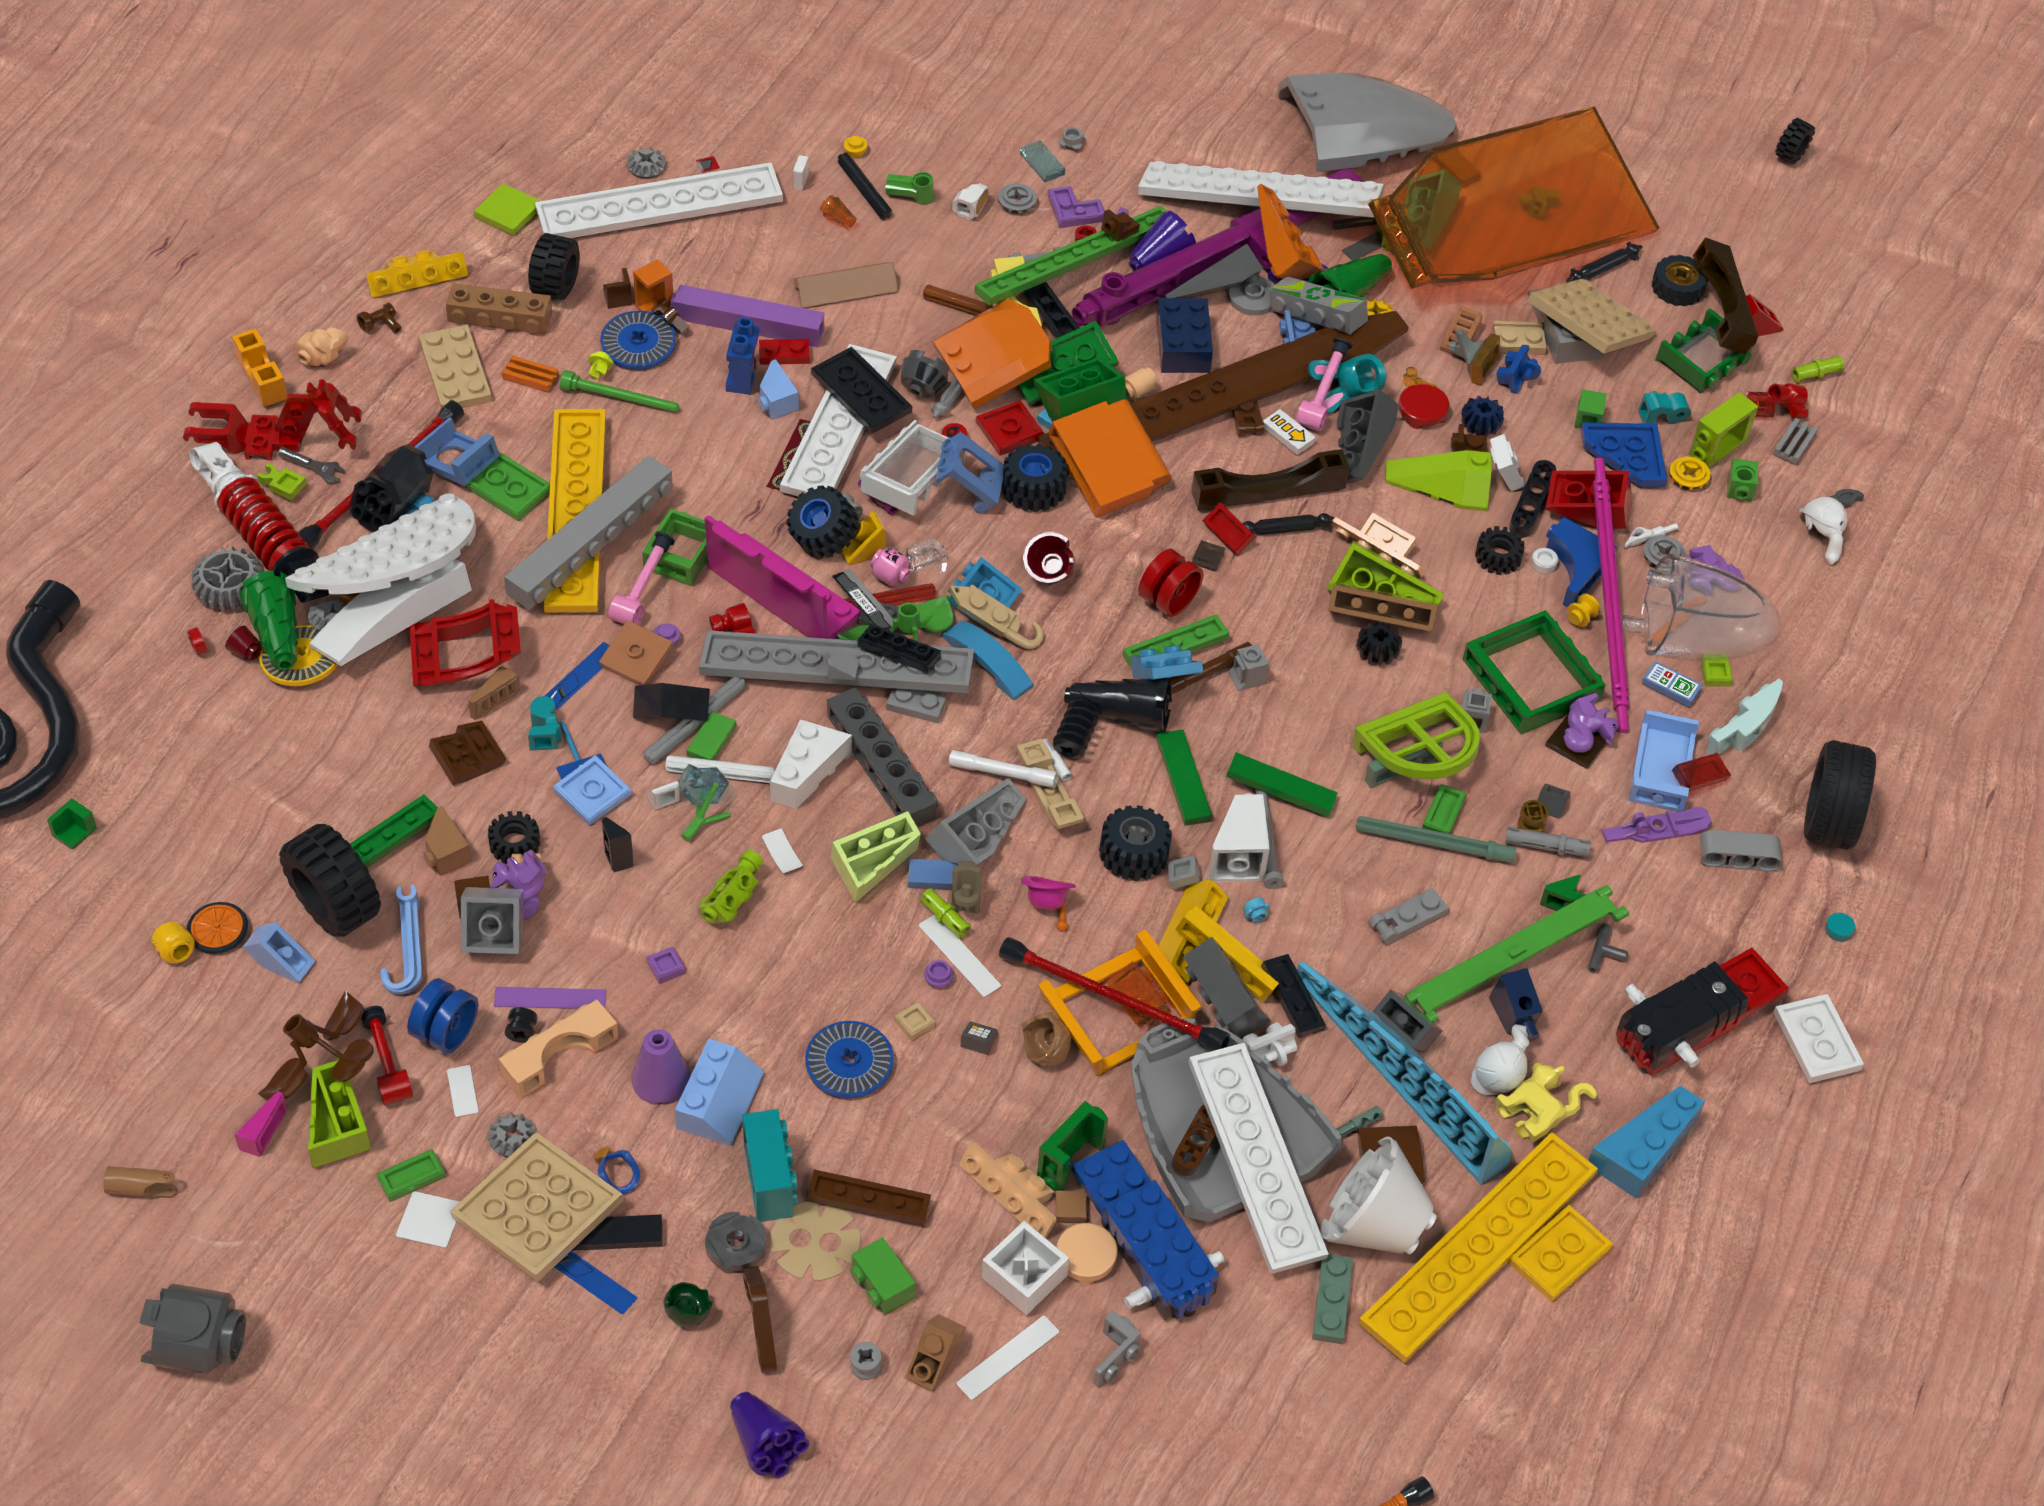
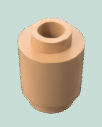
[1125,367,1157,401]

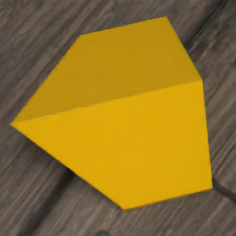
[842,510,886,565]

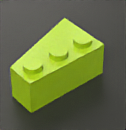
[308,1059,371,1168]

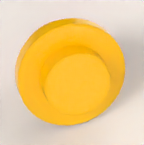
[844,136,867,158]

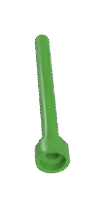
[560,370,679,412]

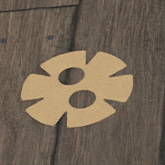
[770,1201,860,1281]

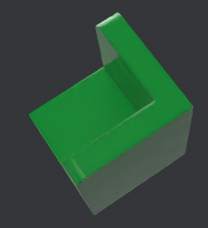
[47,798,97,849]

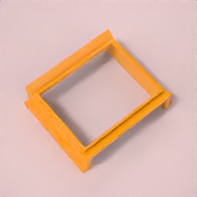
[1038,929,1202,1076]

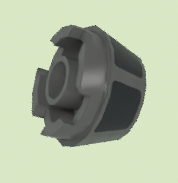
[901,350,950,398]

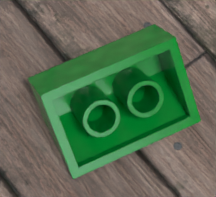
[1034,357,1127,421]

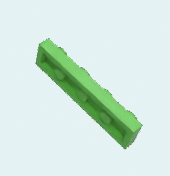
[1123,614,1229,669]

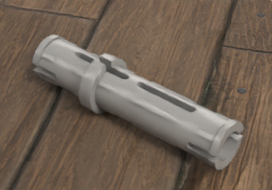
[1505,826,1591,858]

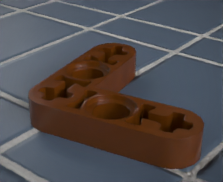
[1172,1105,1218,1176]
[742,1266,777,1373]

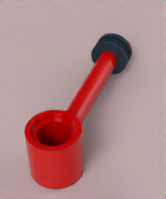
[361,1006,413,1106]

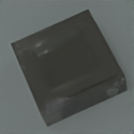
[1192,540,1226,572]

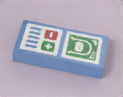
[1642,661,1703,708]

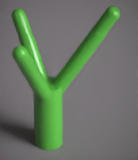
[681,782,731,842]

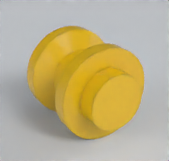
[1567,594,1601,627]

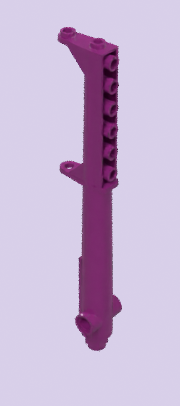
[1072,168,1386,327]

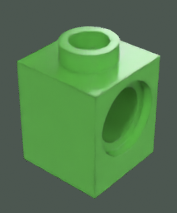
[1574,389,1607,429]
[1727,458,1758,501]

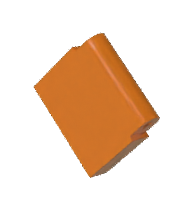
[1048,400,1172,518]

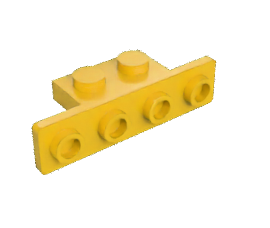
[366,250,468,298]

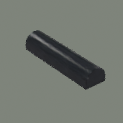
[1024,282,1080,339]

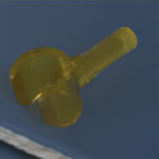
[1403,367,1437,387]

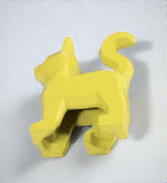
[1495,1062,1597,1142]

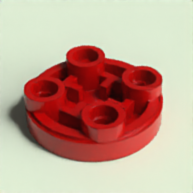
[1398,384,1449,429]

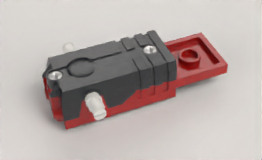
[1616,947,1789,1076]

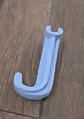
[380,884,422,995]

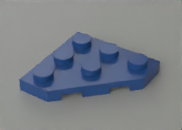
[1581,422,1667,487]

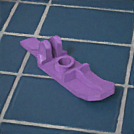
[1602,806,1712,843]

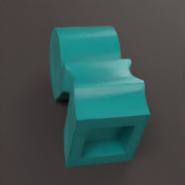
[1638,391,1691,424]
[528,696,561,751]

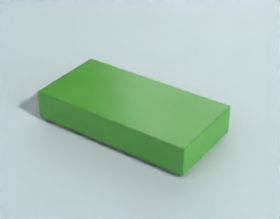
[686,711,736,760]
[1422,784,1467,834]
[377,1149,446,1202]

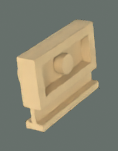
[1493,321,1546,355]

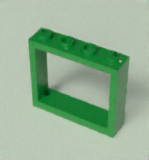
[1462,610,1606,735]

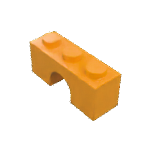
[232,328,287,407]

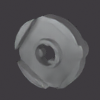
[705,1212,766,1274]

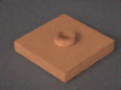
[599,620,674,685]

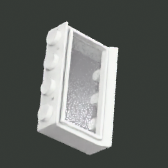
[859,420,966,516]

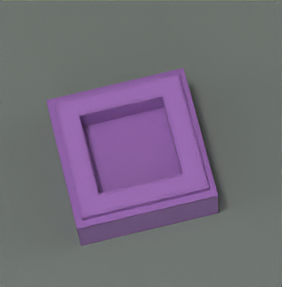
[647,947,685,984]

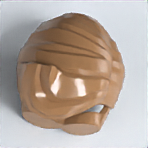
[1022,1012,1071,1066]

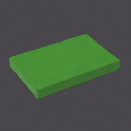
[460,451,550,521]

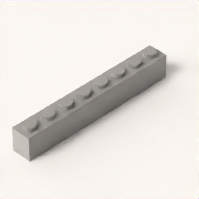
[504,455,673,610]

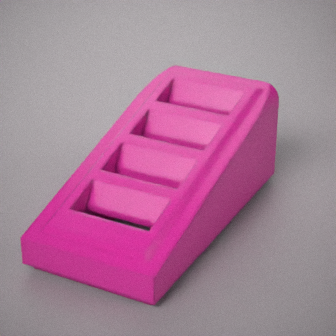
[235,1091,288,1157]

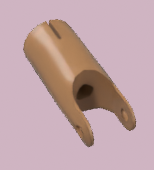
[104,1166,177,1197]

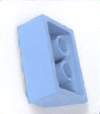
[675,1038,764,1146]

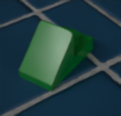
[1540,875,1587,911]

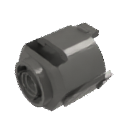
[139,1284,246,1373]

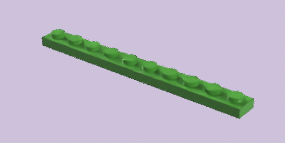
[974,206,1168,306]

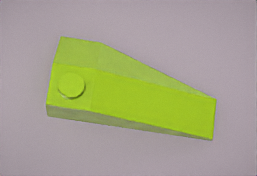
[1385,450,1492,511]
[1327,540,1444,605]

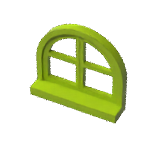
[1354,692,1480,779]

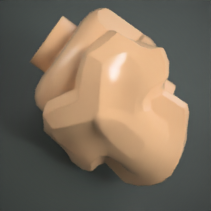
[295,327,348,366]

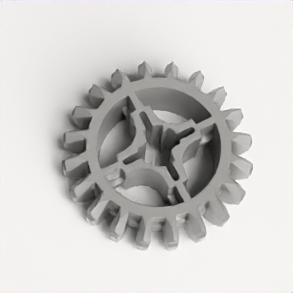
[191,547,264,612]

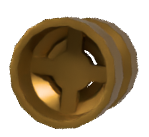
[1517,800,1549,832]

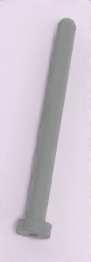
[1255,789,1284,889]

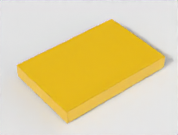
[1507,1205,1614,1302]

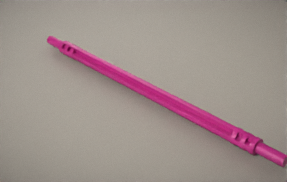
[1593,458,1630,733]

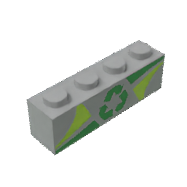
[1269,276,1368,334]

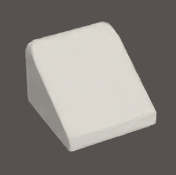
[647,781,680,810]

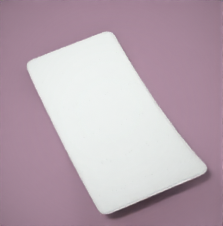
[762,829,803,873]

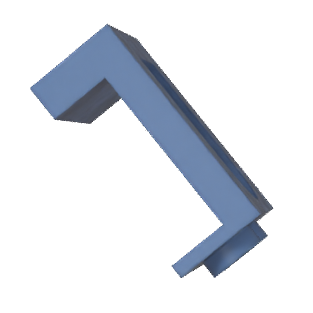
[415,417,500,486]
[935,432,1004,514]

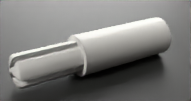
[1043,739,1072,781]

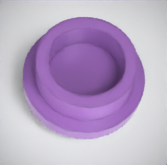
[654,624,680,646]
[924,960,953,988]

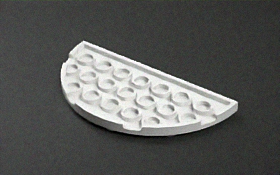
[285,494,476,594]

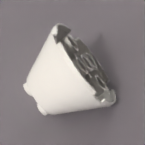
[1320,1137,1437,1255]

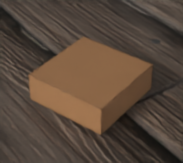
[1055,1191,1087,1223]

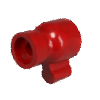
[1767,383,1809,419]
[709,603,755,634]

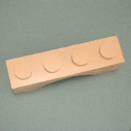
[498,1000,619,1099]

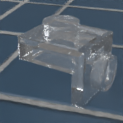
[906,537,949,573]

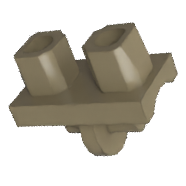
[951,861,981,913]

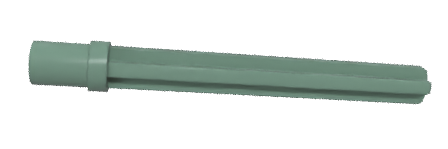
[1356,816,1516,864]

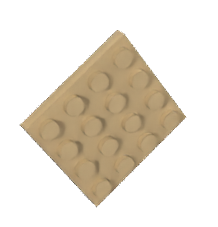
[1527,279,1656,354]
[450,1132,624,1282]

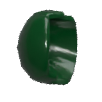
[664,1282,713,1327]

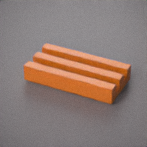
[501,355,559,392]

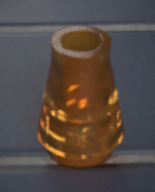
[820,195,857,229]

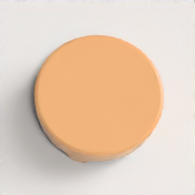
[1057,1223,1117,1285]

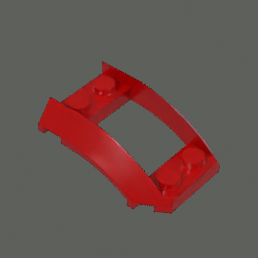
[409,599,521,686]

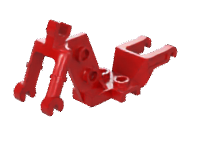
[183,379,362,461]

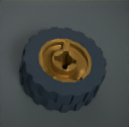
[1652,255,1708,306]

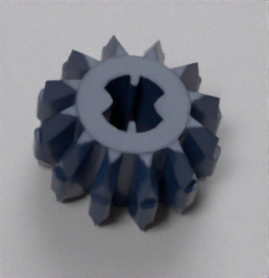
[1461,395,1504,437]

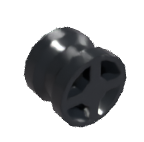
[505,1007,538,1043]

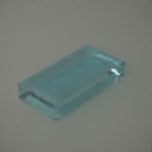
[1020,140,1065,183]

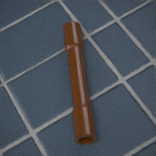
[1169,642,1252,694]

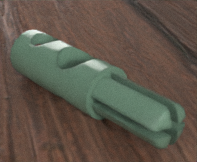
[1336,1106,1383,1137]

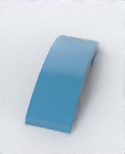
[942,620,1033,701]

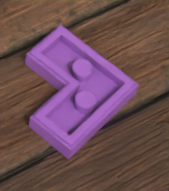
[1048,186,1104,228]

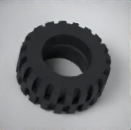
[279,824,381,937]

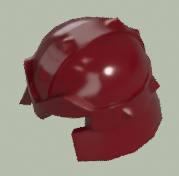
[1023,531,1075,585]

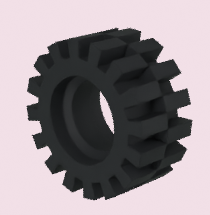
[1775,117,1815,164]
[1475,526,1525,575]
[488,811,540,864]

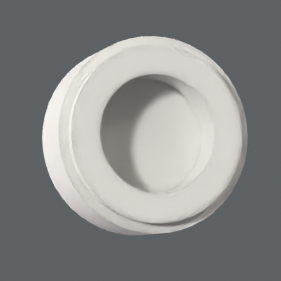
[1531,548,1558,574]

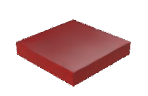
[976,400,1045,456]

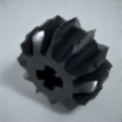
[1356,621,1402,667]

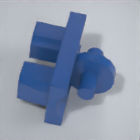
[1496,345,1541,393]

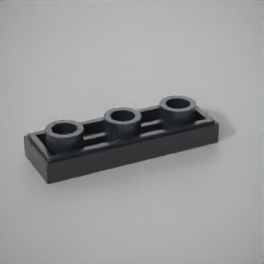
[857,624,941,673]

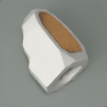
[952,183,989,220]

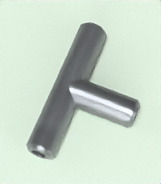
[1588,924,1628,973]

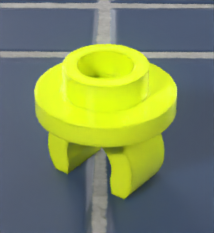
[588,351,614,379]

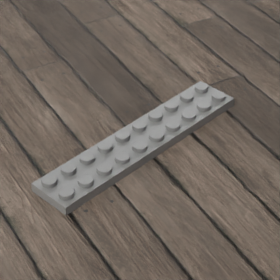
[699,631,974,693]

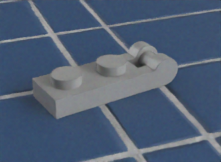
[1368,888,1449,945]

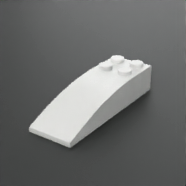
[310,559,472,666]

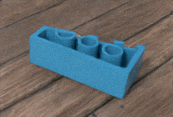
[1588,1086,1705,1199]

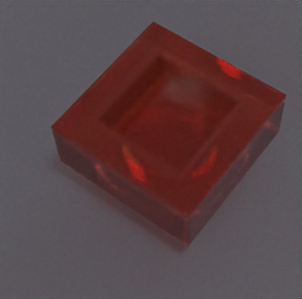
[1746,391,1775,418]

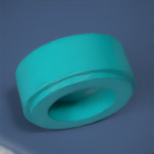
[1825,913,1855,941]

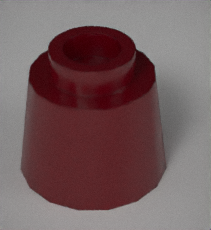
[225,626,262,660]

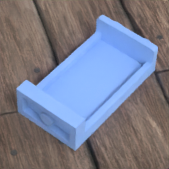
[1628,710,1699,812]

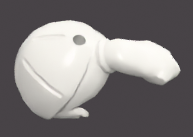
[1798,497,1848,565]
[1471,1024,1529,1096]

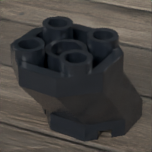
[350,444,433,532]

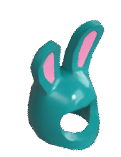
[1308,354,1387,414]

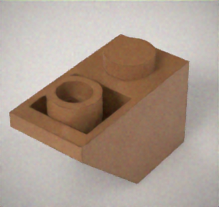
[905,1314,966,1391]

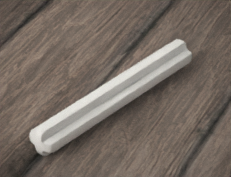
[665,755,775,783]

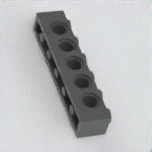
[827,687,938,827]

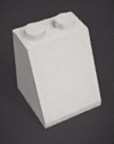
[1208,793,1270,882]

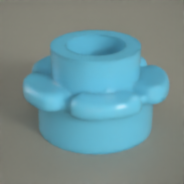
[1243,897,1270,923]

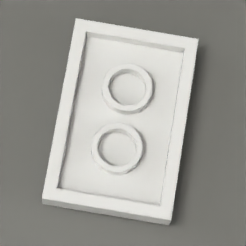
[1773,994,1864,1083]

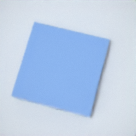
[553,755,632,826]

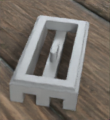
[1773,418,1818,465]

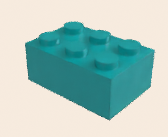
[742,1109,798,1222]

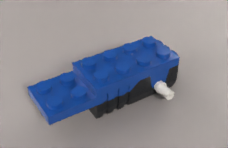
[1071,1140,1224,1320]

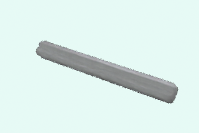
[643,677,745,764]

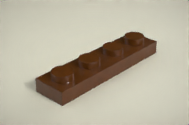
[806,1169,931,1226]

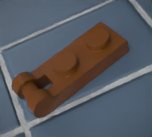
[1232,401,1264,436]

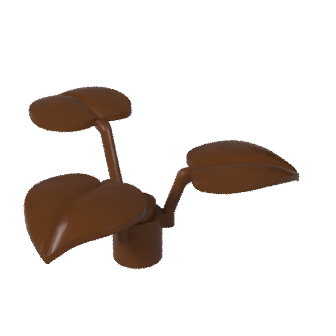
[258,991,374,1100]

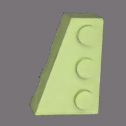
[830,811,921,903]

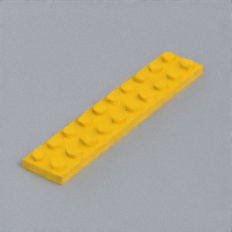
[544,409,606,613]
[1358,1132,1598,1363]

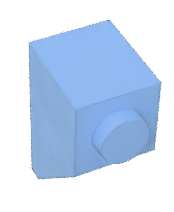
[758,359,799,420]
[242,922,315,983]

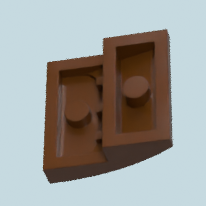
[429,720,506,785]
[1357,1125,1425,1184]

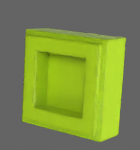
[1701,660,1733,686]

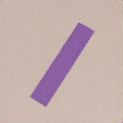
[494,987,606,1008]

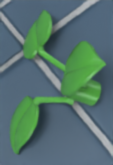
[837,595,953,693]

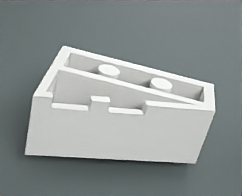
[770,719,852,809]

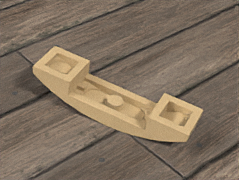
[1017,739,1084,829]

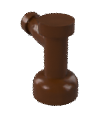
[356,302,402,333]

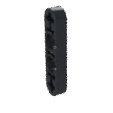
[1509,460,1556,538]

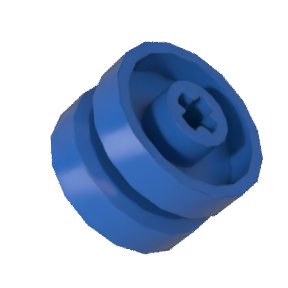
[407,978,479,1054]

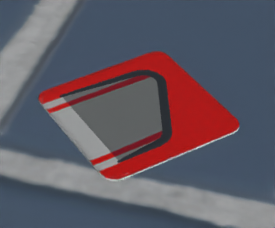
[696,156,720,173]

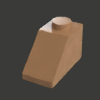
[424,806,471,876]

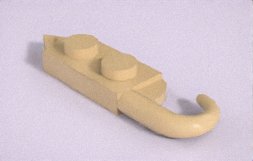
[949,585,1044,649]

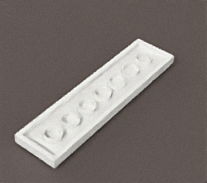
[780,344,897,497]
[1188,1043,1329,1274]

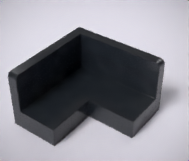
[633,683,710,721]

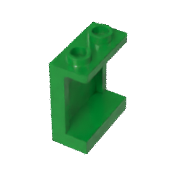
[1037,1101,1108,1192]

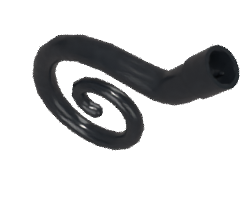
[0,580,81,819]

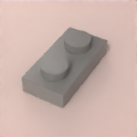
[886,688,946,723]

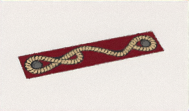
[767,419,811,490]

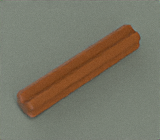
[923,285,993,315]

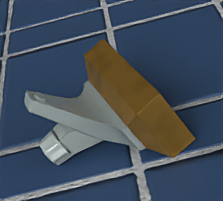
[1449,329,1500,385]

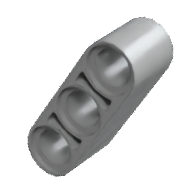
[1700,830,1782,871]

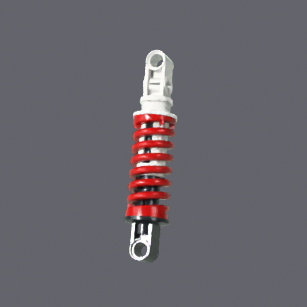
[189,442,329,603]

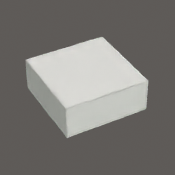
[793,155,809,190]

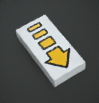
[1263,409,1316,455]

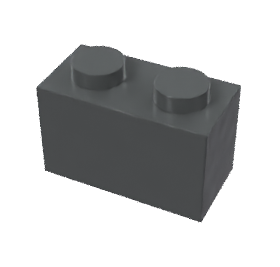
[1372,989,1443,1053]

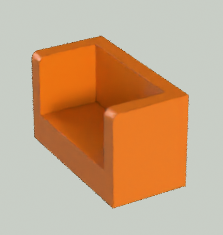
[633,259,673,315]

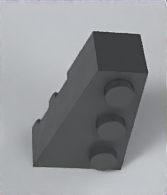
[1183,937,1271,1040]

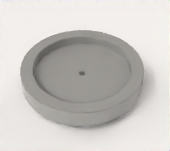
[1229,276,1274,316]

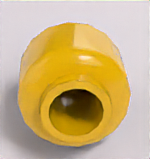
[151,921,195,964]

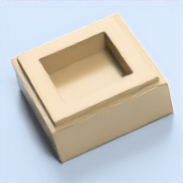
[895,1002,935,1041]

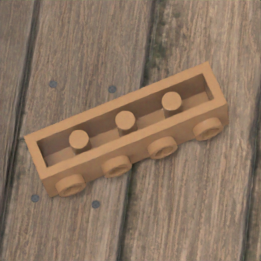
[446,283,552,334]

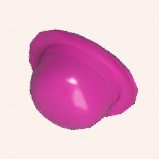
[1021,875,1076,910]

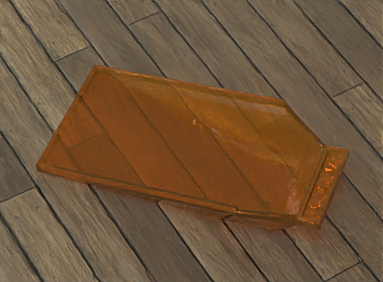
[1368,106,1660,289]

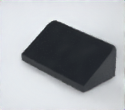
[601,817,634,872]

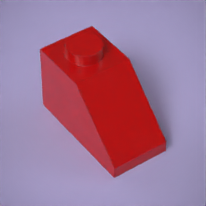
[1746,294,1783,336]

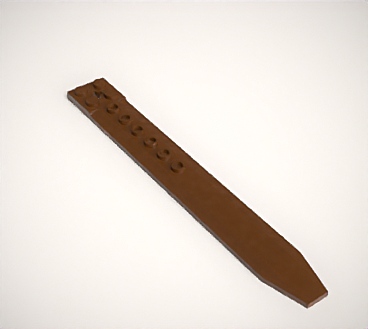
[1038,311,1409,475]

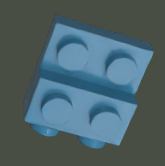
[947,557,1022,615]
[1130,645,1203,679]

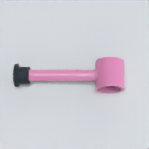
[1296,337,1353,432]
[608,531,675,625]

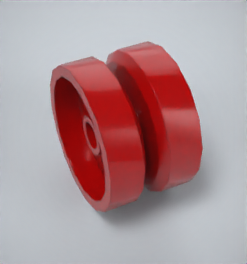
[1138,548,1204,617]

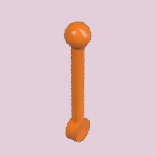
[1056,881,1068,931]

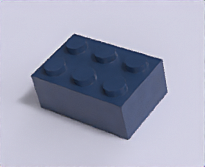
[1156,298,1213,373]

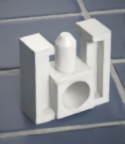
[1490,434,1525,492]

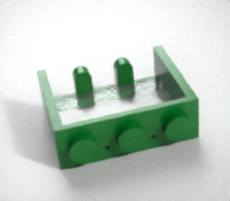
[1655,308,1752,394]

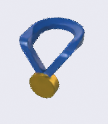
[593,1146,640,1194]

